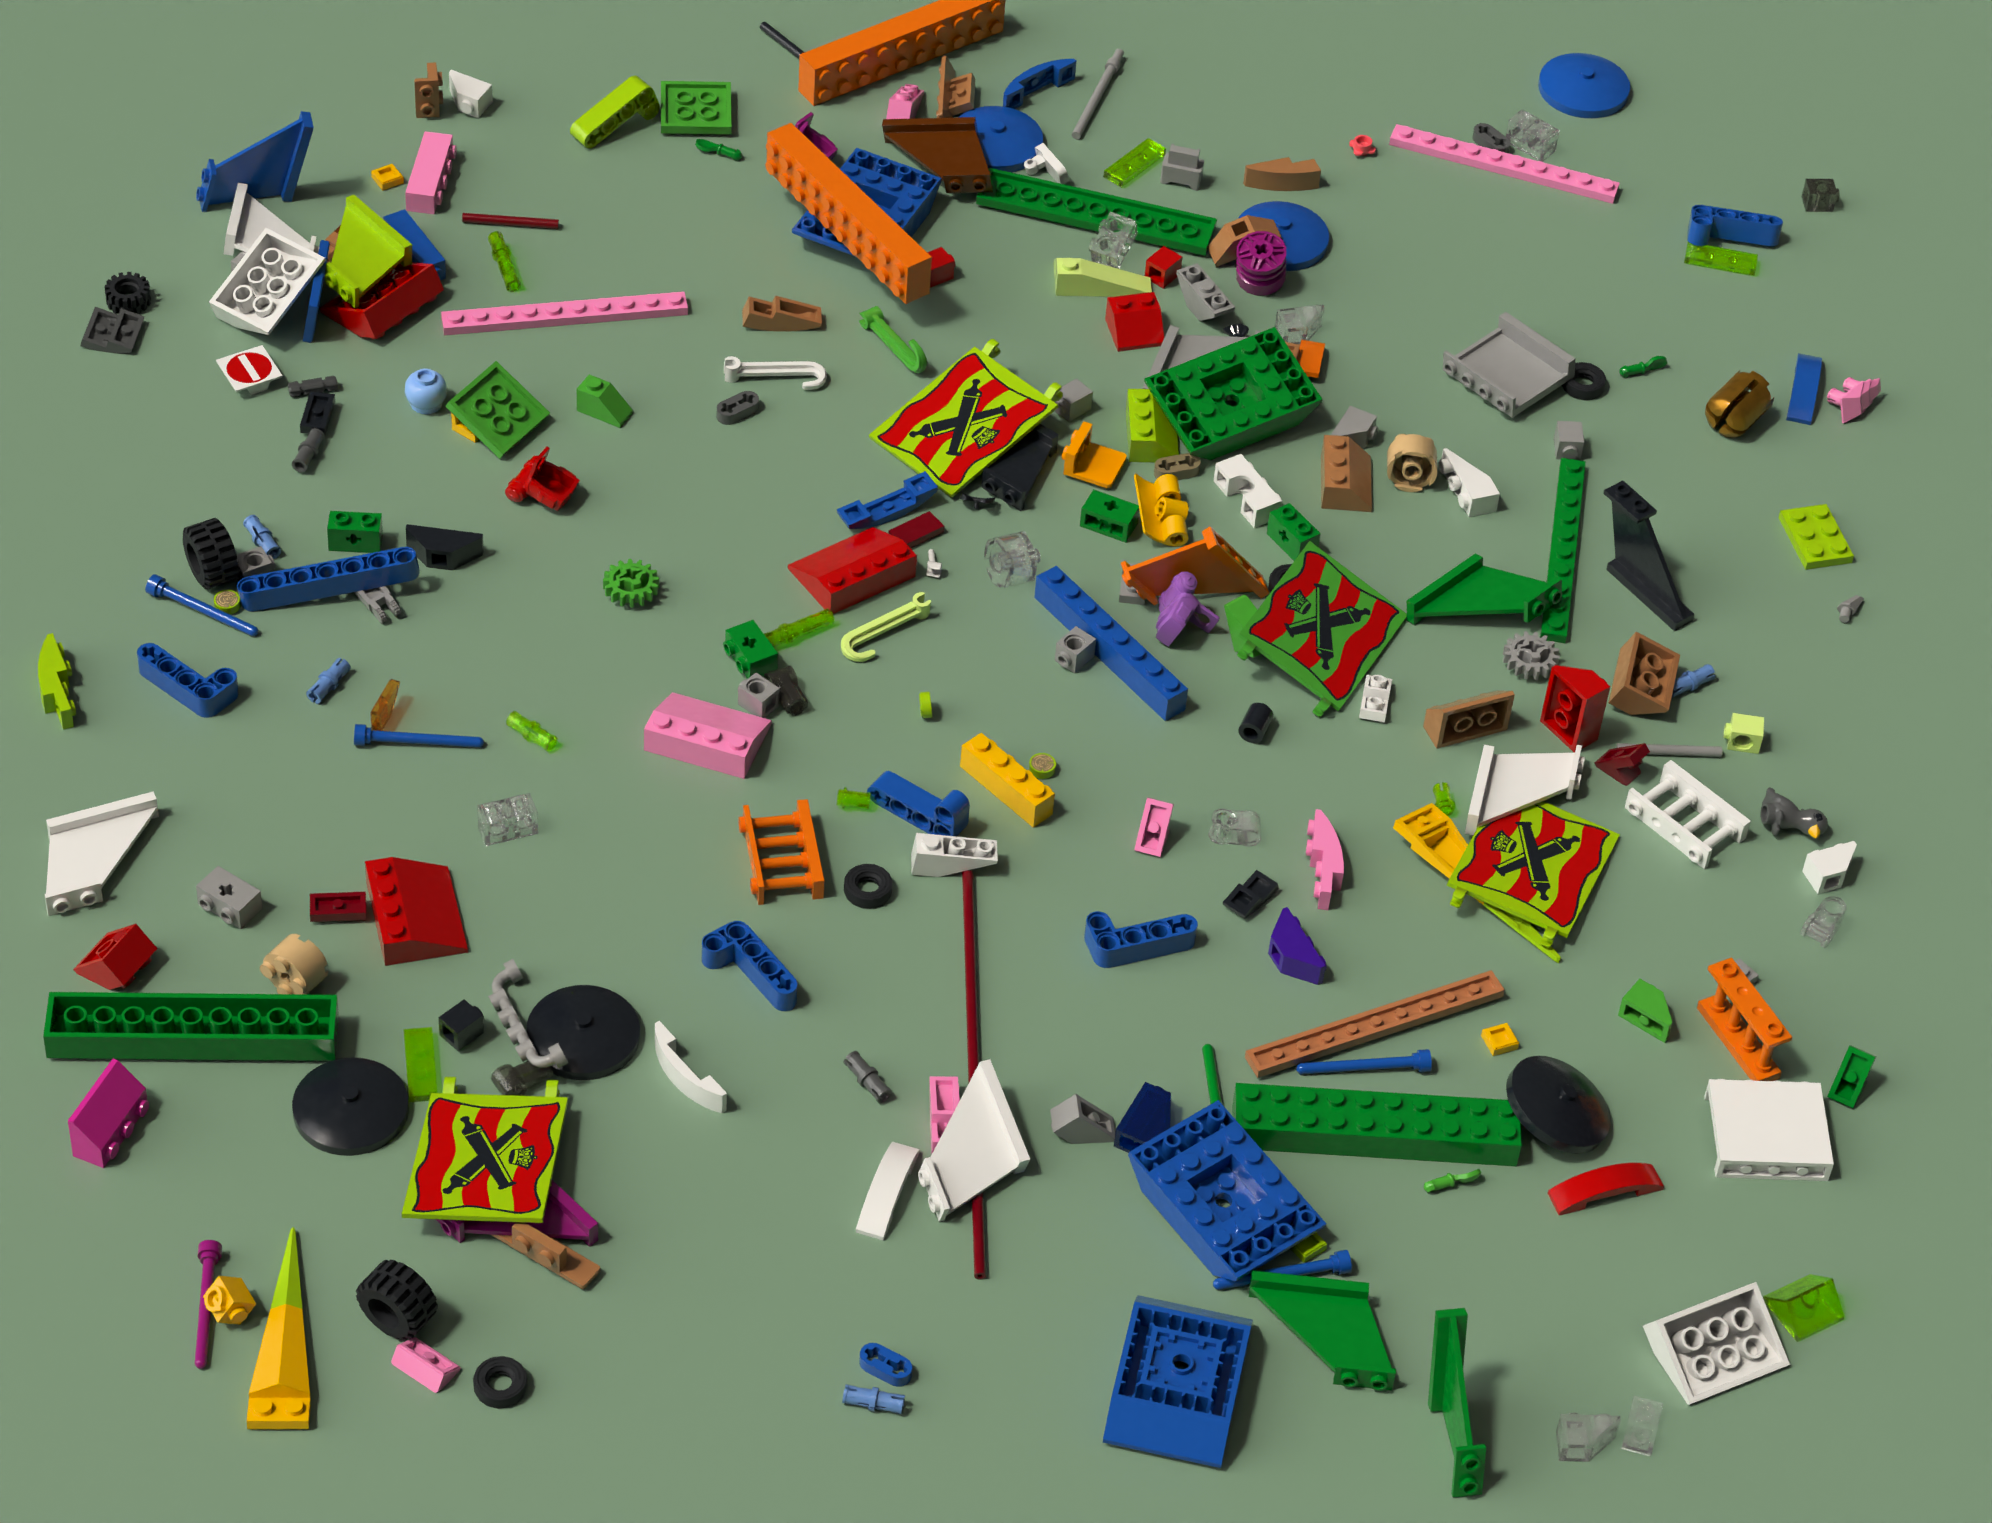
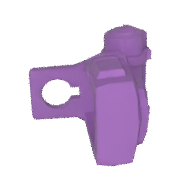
[1156,572,1220,647]

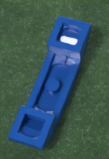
[1003,58,1077,109]
[1786,353,1822,425]
[837,471,938,529]

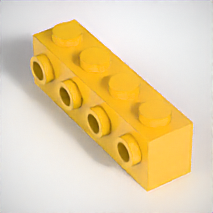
[960,733,1055,828]

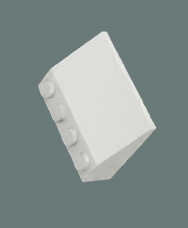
[209,228,326,335]
[1643,1282,1790,1405]

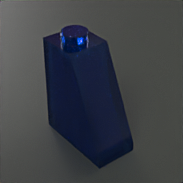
[1113,1082,1171,1153]

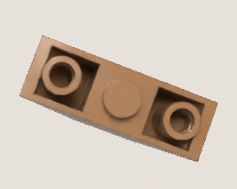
[1208,215,1282,267]

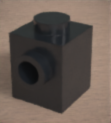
[438,999,484,1051]

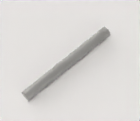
[1616,743,1722,757]

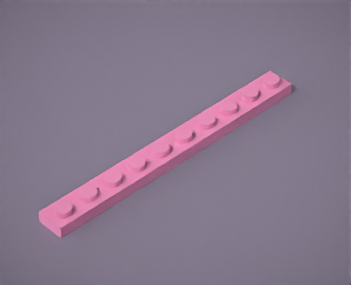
[1389,124,1620,204]
[441,292,688,335]

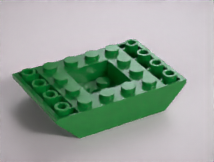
[1144,327,1322,460]

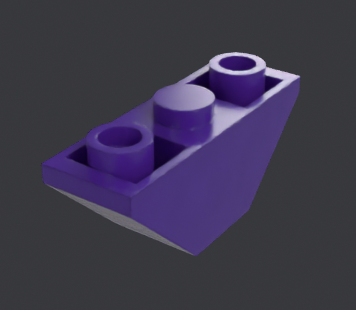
[1268,907,1327,985]

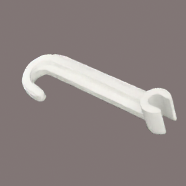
[724,356,827,390]

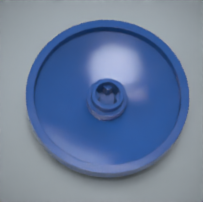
[1538,53,1630,119]
[959,106,1043,173]
[1238,201,1329,271]

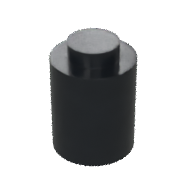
[1238,703,1274,743]

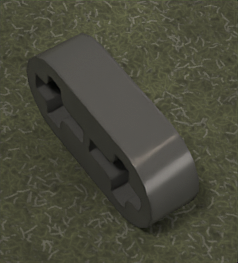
[1472,123,1510,153]
[716,391,759,425]

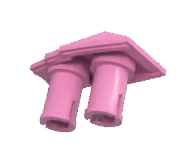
[1827,377,1881,423]

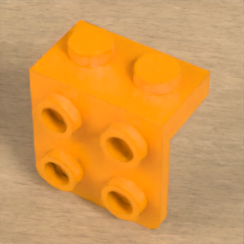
[1062,421,1127,488]

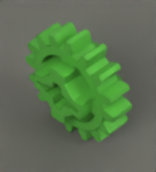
[603,559,659,608]

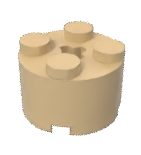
[1387,434,1437,492]
[260,934,328,995]

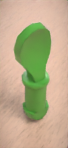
[1424,1169,1481,1193]

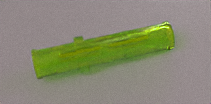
[488,231,521,292]
[764,608,834,647]

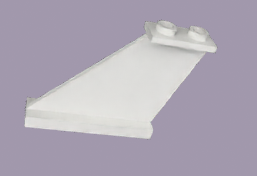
[223,183,319,256]
[1465,745,1585,835]
[44,791,159,916]
[918,1059,1030,1222]

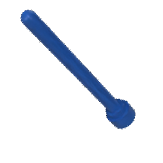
[145,574,258,636]
[354,724,484,748]
[1296,1049,1432,1074]
[1213,1250,1352,1290]

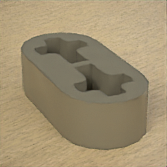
[1154,453,1201,480]

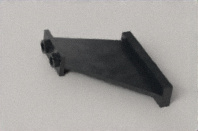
[982,424,1059,511]
[1603,480,1694,631]

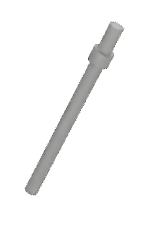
[1072,49,1124,140]

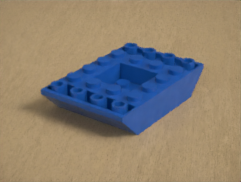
[792,148,941,257]
[1128,1100,1326,1281]
[1102,1295,1253,1468]

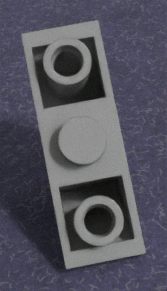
[1176,263,1235,321]

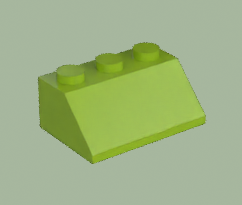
[1126,389,1179,463]

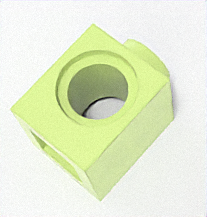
[1723,713,1764,754]

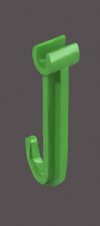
[859,306,928,373]

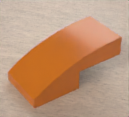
[1297,339,1325,378]

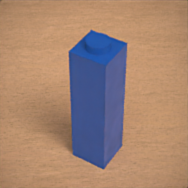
[383,209,446,280]

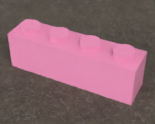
[405,131,457,214]

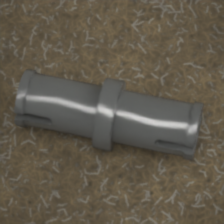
[292,428,325,472]
[844,1051,892,1103]

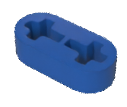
[859,1343,912,1387]

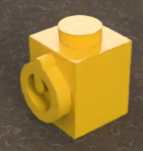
[203,1276,256,1325]

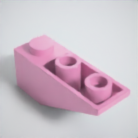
[886,84,924,119]

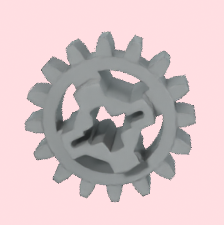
[1502,631,1560,680]

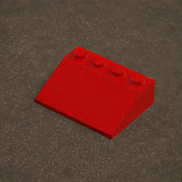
[319,262,444,339]
[788,527,917,615]
[365,857,468,966]

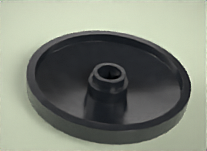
[526,985,640,1080]
[1506,1056,1610,1154]
[292,1057,409,1156]

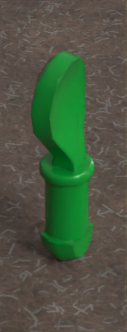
[695,139,742,160]
[1619,356,1668,377]

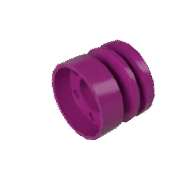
[1236,231,1286,296]

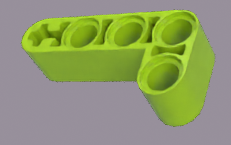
[570,75,660,148]

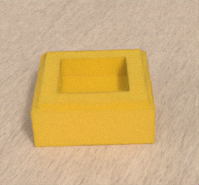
[371,163,404,191]
[1481,1023,1519,1056]

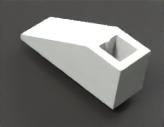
[1439,448,1500,517]
[911,833,998,877]

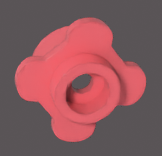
[1349,135,1376,156]

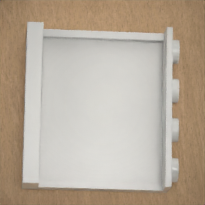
[1704,1079,1834,1181]

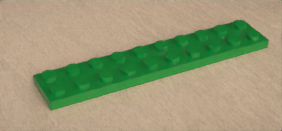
[976,168,1217,256]

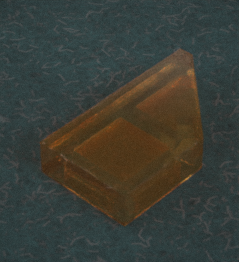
[371,679,400,731]

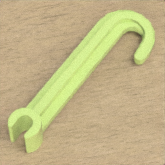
[841,592,931,662]

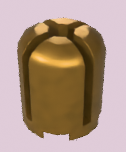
[1705,370,1774,438]

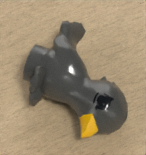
[1760,787,1828,839]

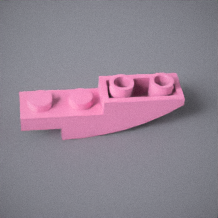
[1306,809,1344,910]

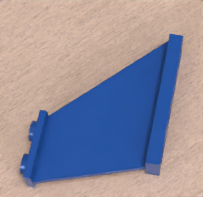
[196,111,314,212]

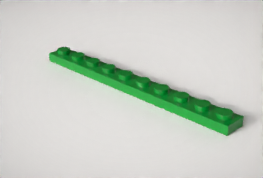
[1540,458,1586,643]

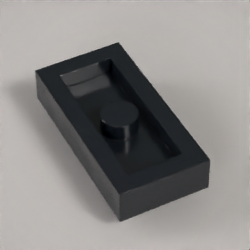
[300,391,335,435]

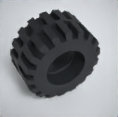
[183,518,239,589]
[356,1259,438,1340]

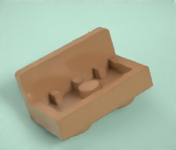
[414,62,443,118]

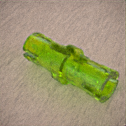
[506,711,558,752]

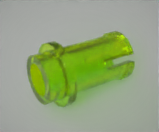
[1433,782,1456,816]
[836,787,871,810]

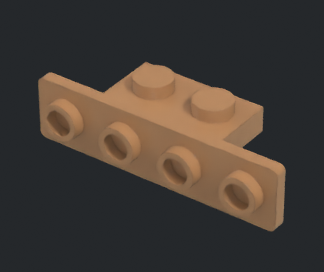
[936,56,976,118]
[492,1222,600,1289]

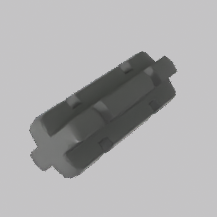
[288,376,338,397]

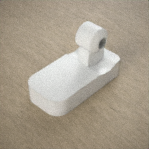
[1024,143,1069,184]

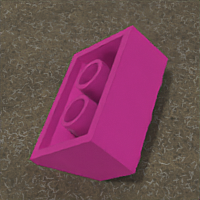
[68,1058,149,1168]

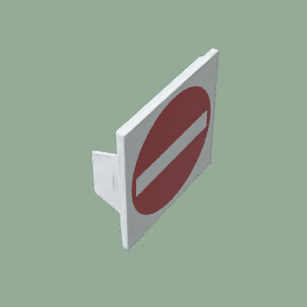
[216,345,283,395]

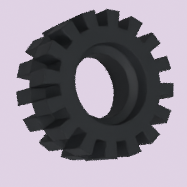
[105,272,151,314]

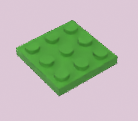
[661,81,732,135]
[445,361,550,459]

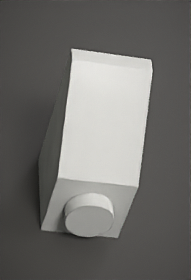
[449,70,493,118]

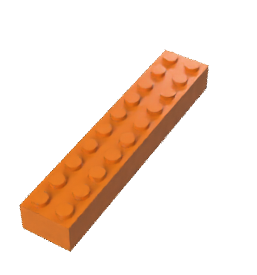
[798,0,1006,106]
[765,123,932,304]

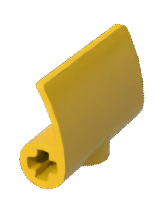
[1134,473,1189,547]

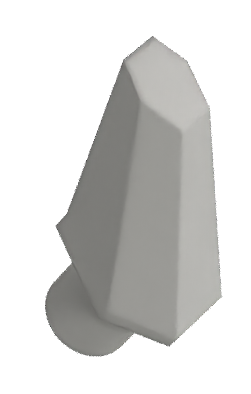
[1837,595,1864,623]

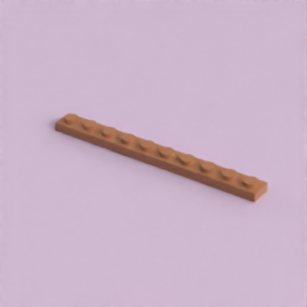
[1245,970,1505,1078]

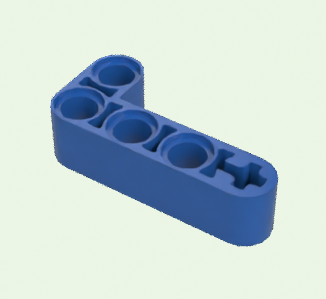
[1687,205,1783,246]
[137,643,239,718]
[867,771,970,837]
[1084,911,1198,968]
[702,921,797,1011]

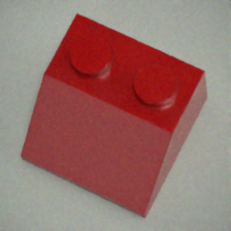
[1105,292,1164,352]
[73,924,158,990]

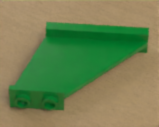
[1406,553,1562,625]
[1249,1270,1396,1391]
[1428,1308,1486,1498]

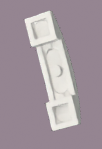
[655,1021,727,1113]
[856,1142,920,1240]

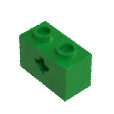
[1080,489,1139,543]
[1267,503,1321,561]
[327,511,383,553]
[723,620,778,679]

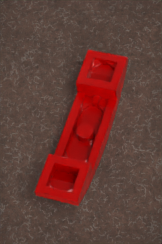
[1548,1163,1664,1216]

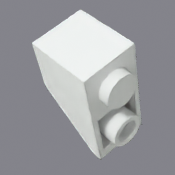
[1802,841,1857,894]

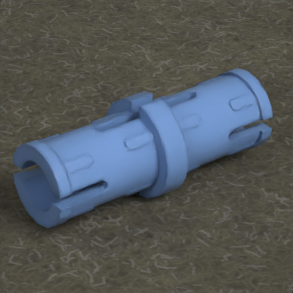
[243,515,281,559]
[306,658,351,704]
[1672,664,1715,698]
[842,1384,905,1414]

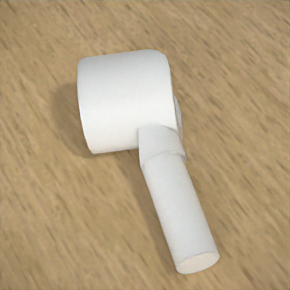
[926,549,942,578]

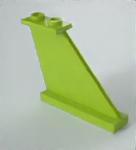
[325,194,412,308]

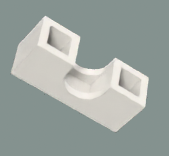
[1214,454,1282,528]

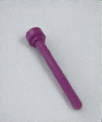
[195,1240,222,1369]

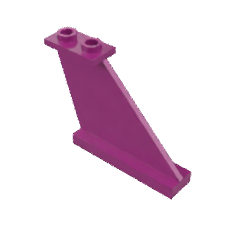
[436,1180,598,1247]

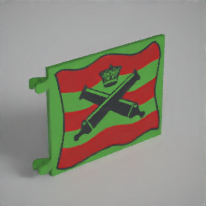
[1237,541,1407,718]

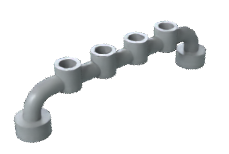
[488,959,568,1068]

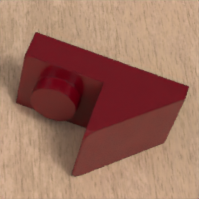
[1594,743,1650,786]

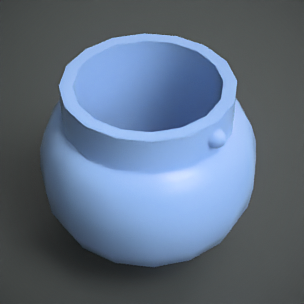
[405,368,447,414]

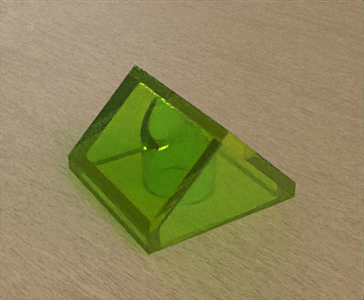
[1763,1274,1845,1342]

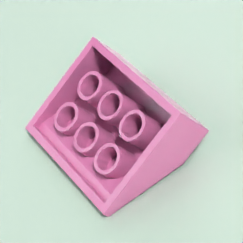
[644,692,772,779]

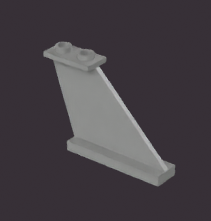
[1143,325,1261,389]

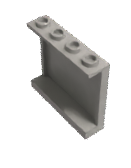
[1443,312,1576,418]

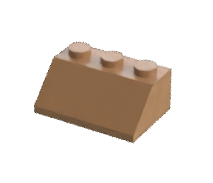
[1321,435,1372,512]
[1608,632,1680,715]
[1423,690,1515,748]

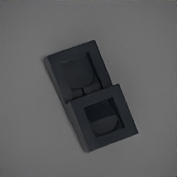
[1223,870,1278,919]

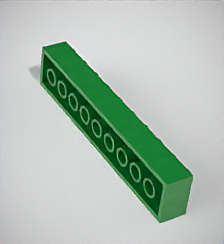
[43,992,339,1061]
[1232,1083,1522,1167]

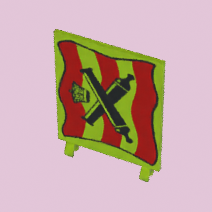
[869,339,1063,498]
[1446,801,1620,948]
[402,1077,568,1223]

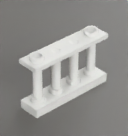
[1625,760,1751,869]

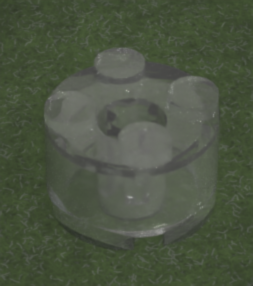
[984,531,1041,588]

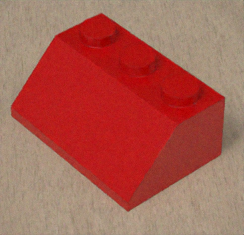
[1540,665,1611,753]

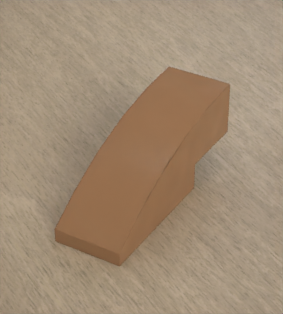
[1243,157,1321,191]
[742,296,822,331]

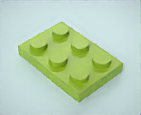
[1778,504,1854,570]

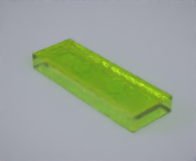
[1103,138,1166,188]
[1684,242,1758,276]
[404,1027,437,1102]

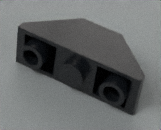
[406,524,484,570]

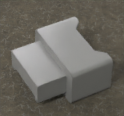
[1160,144,1204,191]

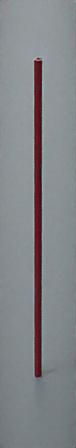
[962,869,986,1280]

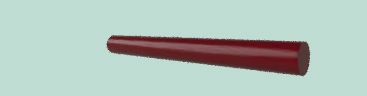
[462,213,559,229]

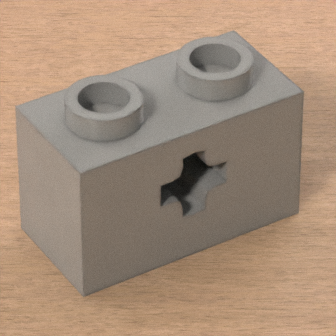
[196,866,263,929]

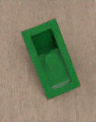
[1827,1045,1877,1108]

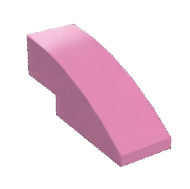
[929,1076,960,1155]

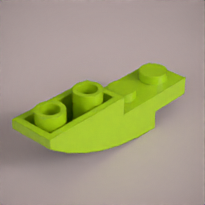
[38,633,76,730]

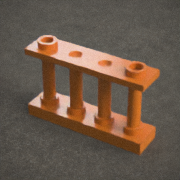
[738,799,824,905]
[1697,957,1792,1081]

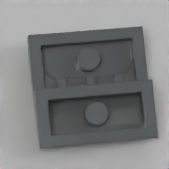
[80,307,145,353]

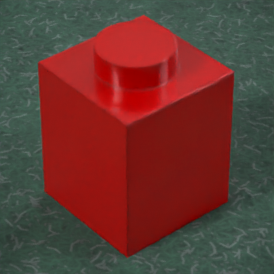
[1145,246,1183,289]
[927,247,956,288]

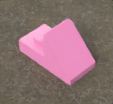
[1134,797,1174,857]

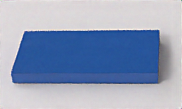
[303,240,330,343]

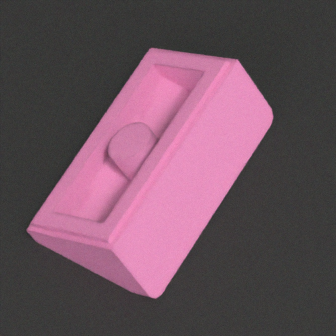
[391,1337,460,1393]

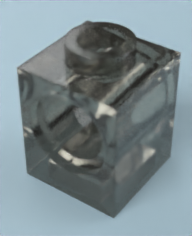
[1801,179,1840,212]

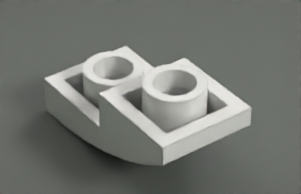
[1359,675,1392,722]

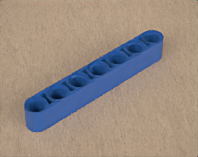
[237,547,420,611]

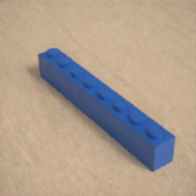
[1034,566,1188,721]

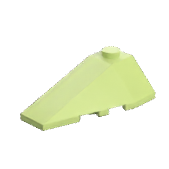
[1053,258,1152,297]

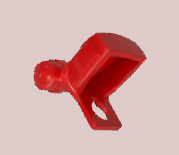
[505,446,580,511]

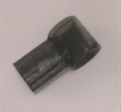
[764,665,808,716]
[491,1055,553,1096]

